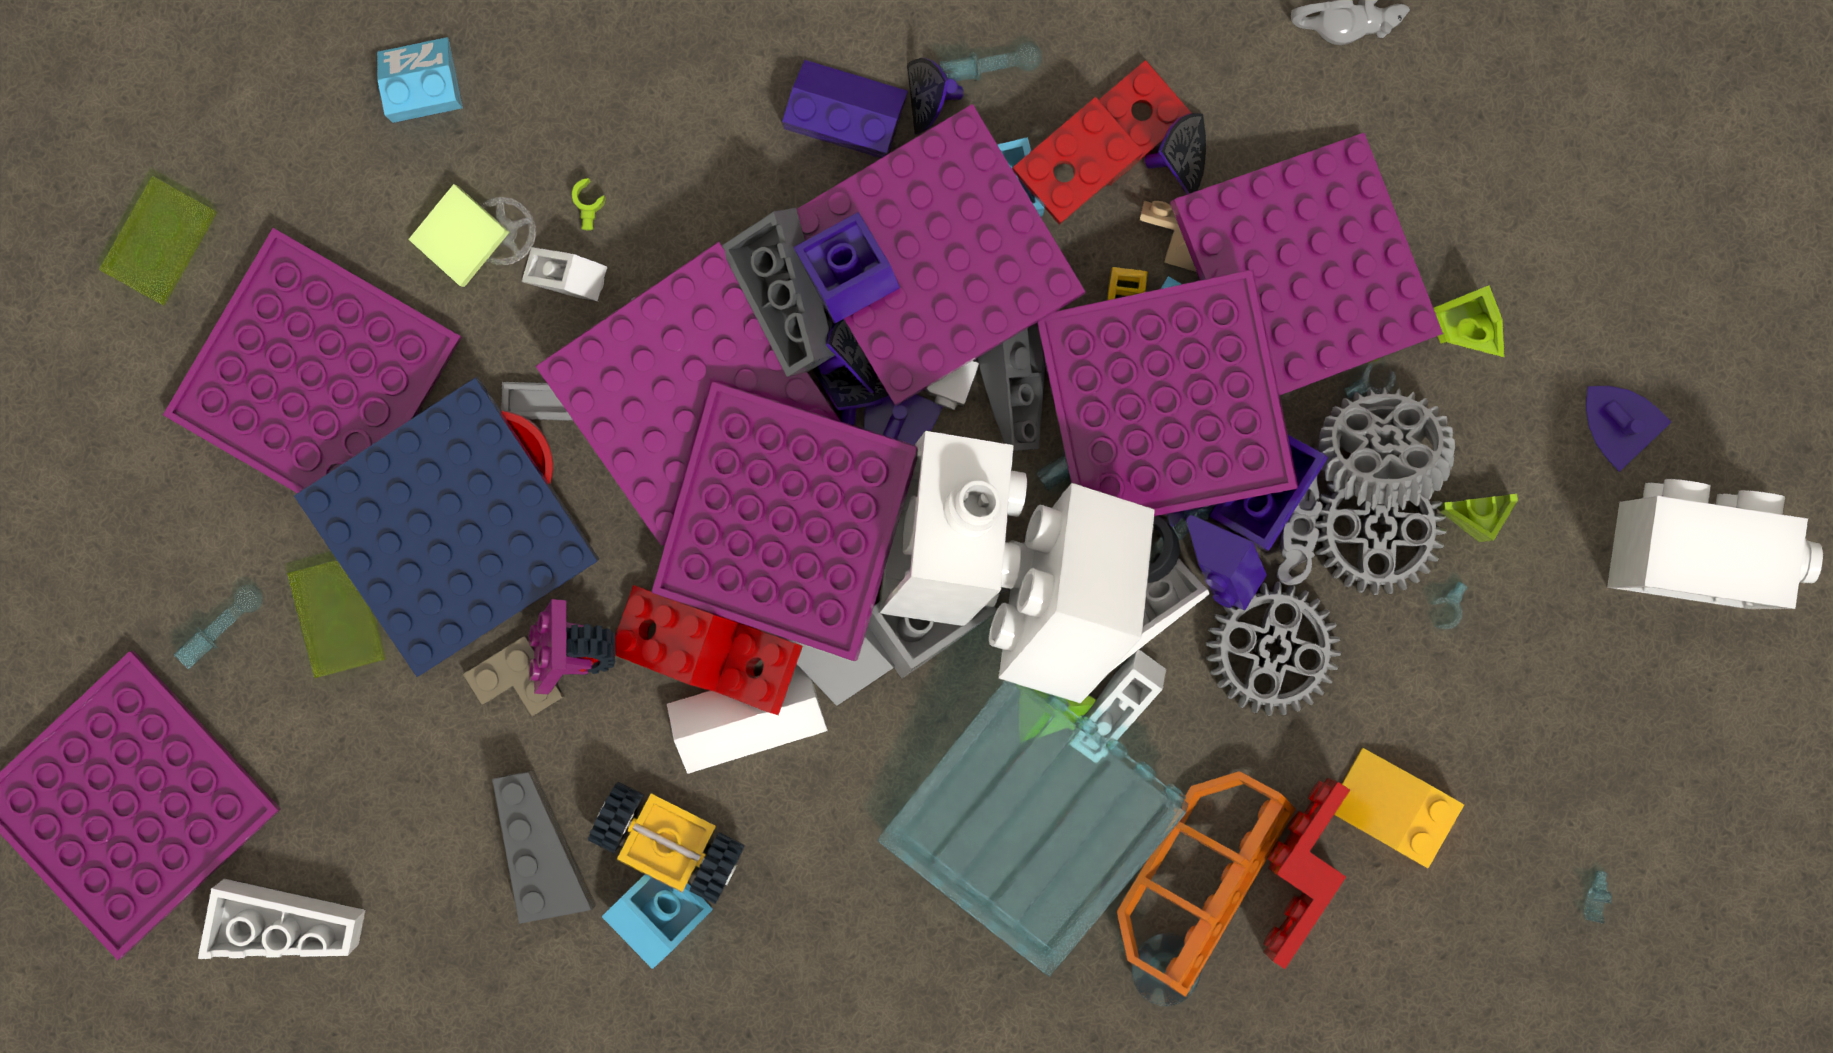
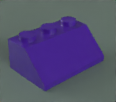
[782,60,908,158]
[1210,435,1328,551]

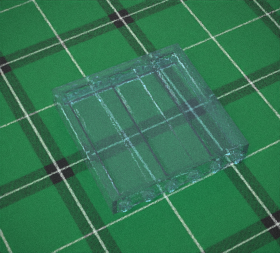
[877,680,1188,977]

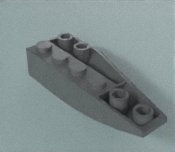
[978,322,1045,451]

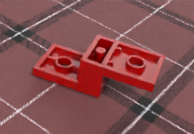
[1012,60,1191,225]
[615,585,803,716]
[1263,778,1350,969]

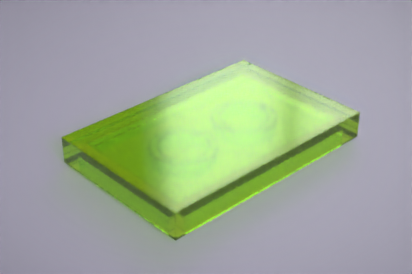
[99,176,217,306]
[287,560,386,678]

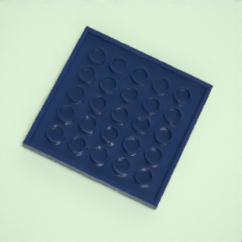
[294,376,599,677]

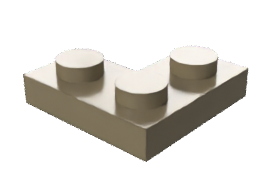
[463,636,564,716]

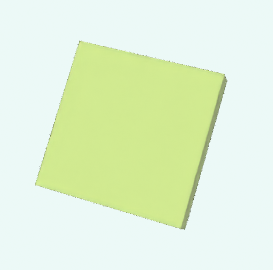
[408,184,509,287]

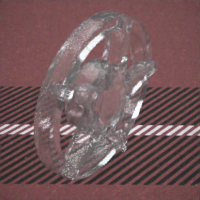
[480,197,536,265]

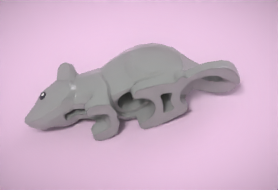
[1291,0,1410,45]
[1277,476,1322,585]

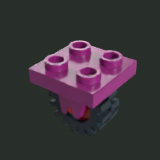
[529,599,615,695]

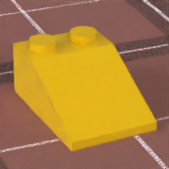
[1334,748,1464,868]

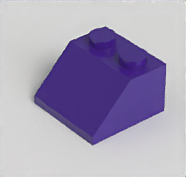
[793,212,900,323]
[1186,515,1267,611]

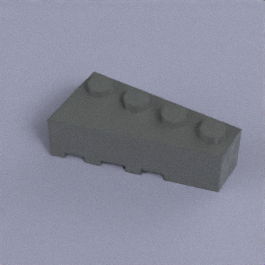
[722,208,835,377]
[492,770,596,924]

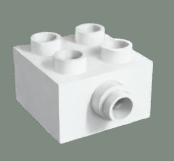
[879,431,1027,626]
[1607,479,1823,609]
[989,483,1155,703]

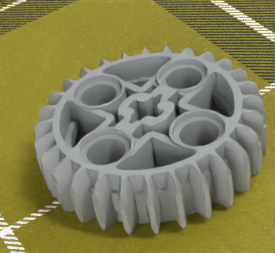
[1318,387,1455,512]
[1315,472,1447,595]
[1206,582,1341,716]

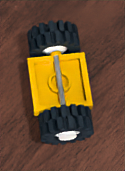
[588,782,745,904]

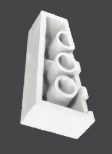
[198,879,365,959]

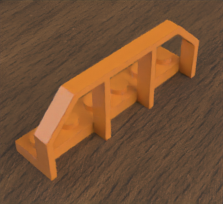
[1117,771,1296,997]

